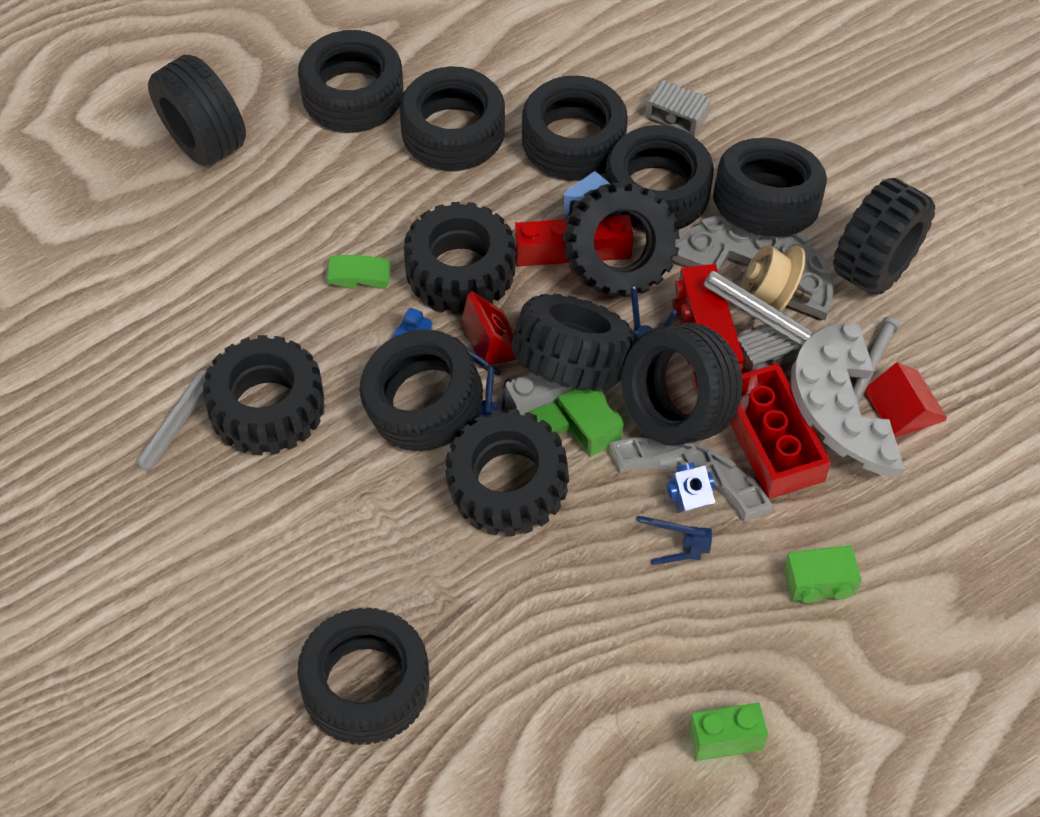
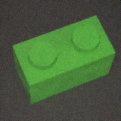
[557,388,624,458]
[784,545,861,603]
[688,702,768,761]

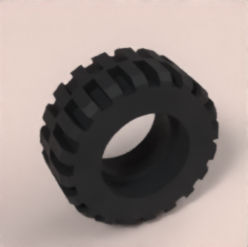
[833,178,936,295]
[562,183,680,297]
[404,202,516,314]
[511,294,634,391]
[203,335,325,455]
[445,409,569,536]

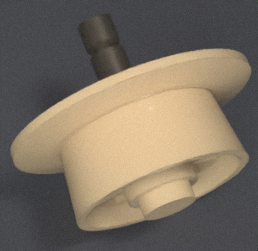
[740,245,812,312]

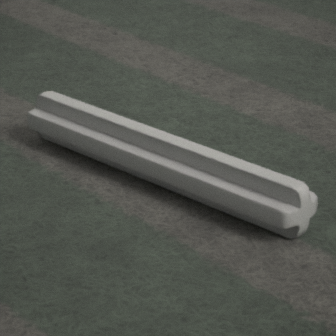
[704,271,812,346]
[136,370,206,471]

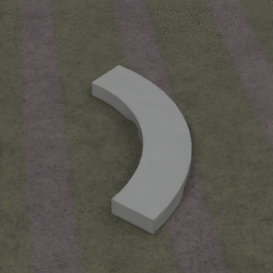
[608,437,774,522]

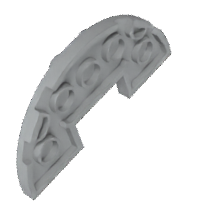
[672,215,833,320]
[791,323,905,477]

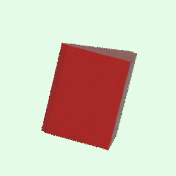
[461,291,516,367]
[864,362,947,438]

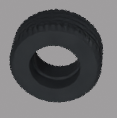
[148,55,246,166]

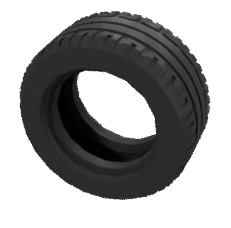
[298,30,403,133]
[400,66,505,171]
[522,75,628,181]
[605,125,714,231]
[713,137,827,237]
[621,323,743,445]
[359,329,483,451]
[297,607,430,745]

